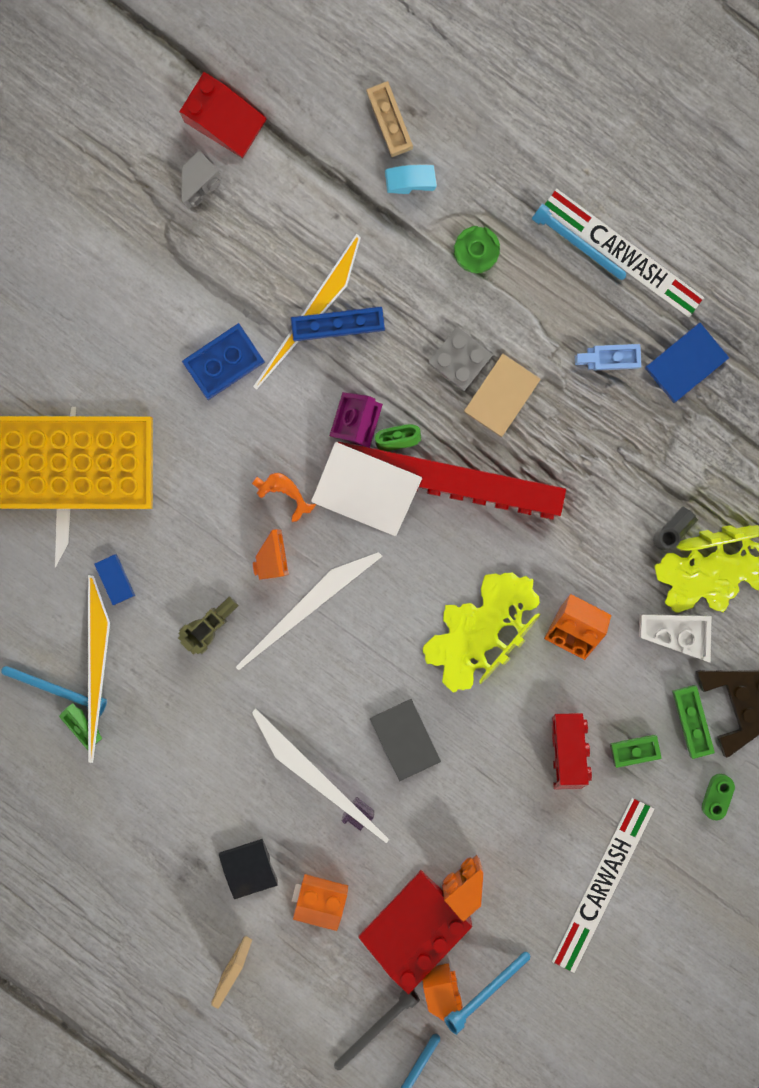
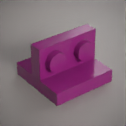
[329,392,383,448]

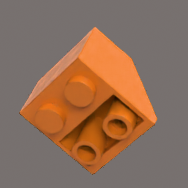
[544,594,612,660]
[442,855,483,922]
[423,963,463,1022]

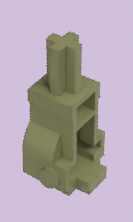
[178,596,239,655]

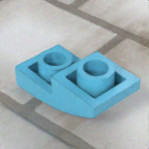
[385,165,437,194]

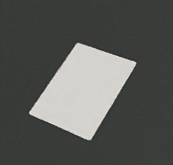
[312,442,422,536]

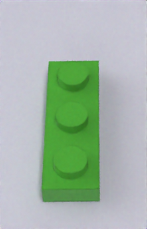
[672,685,715,759]

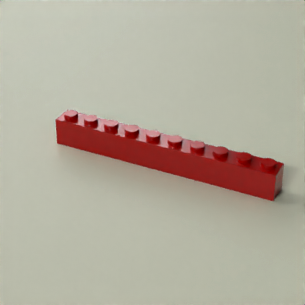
[338,441,566,520]

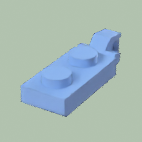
[575,344,641,371]

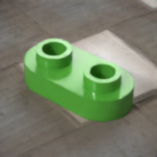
[375,424,421,451]
[702,774,735,821]

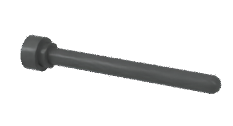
[334,990,420,1070]

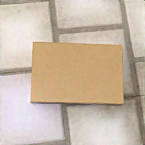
[464,354,541,438]
[211,936,252,1009]

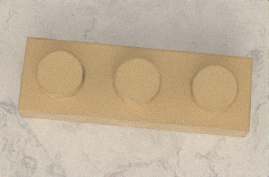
[366,81,413,158]

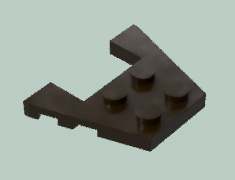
[696,670,759,758]

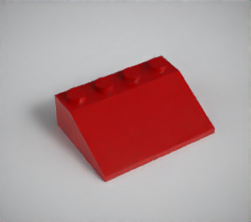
[358,870,473,995]

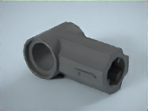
[653,507,698,550]

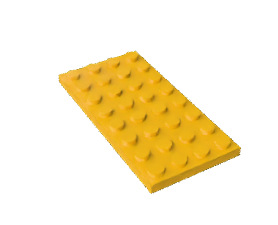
[0,416,153,509]

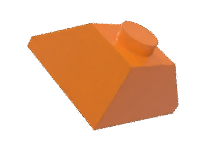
[253,529,289,580]

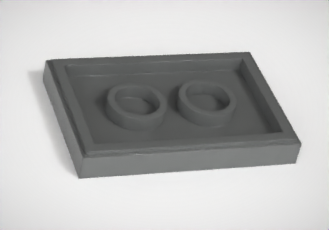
[370,699,441,782]

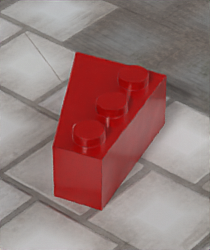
[552,713,592,790]

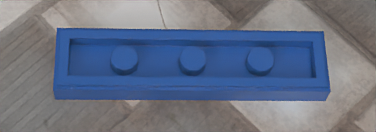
[291,307,385,342]

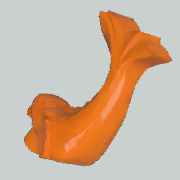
[252,473,316,522]

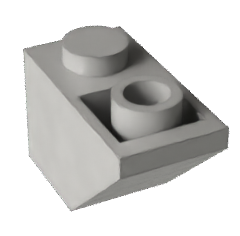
[181,150,222,210]

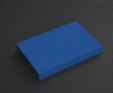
[182,323,265,400]
[645,323,729,403]

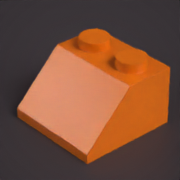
[293,874,349,931]

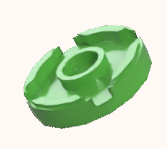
[454,226,500,273]

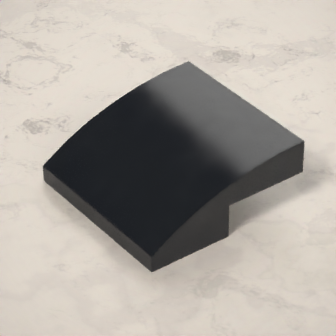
[219,839,278,900]

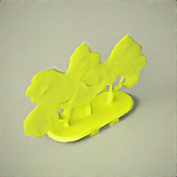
[655,525,759,613]
[423,572,541,693]

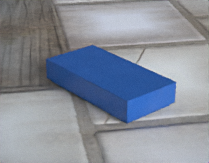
[94,554,136,605]

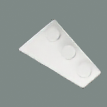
[639,614,712,662]

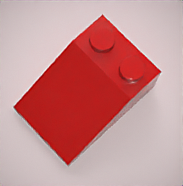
[179,72,267,159]

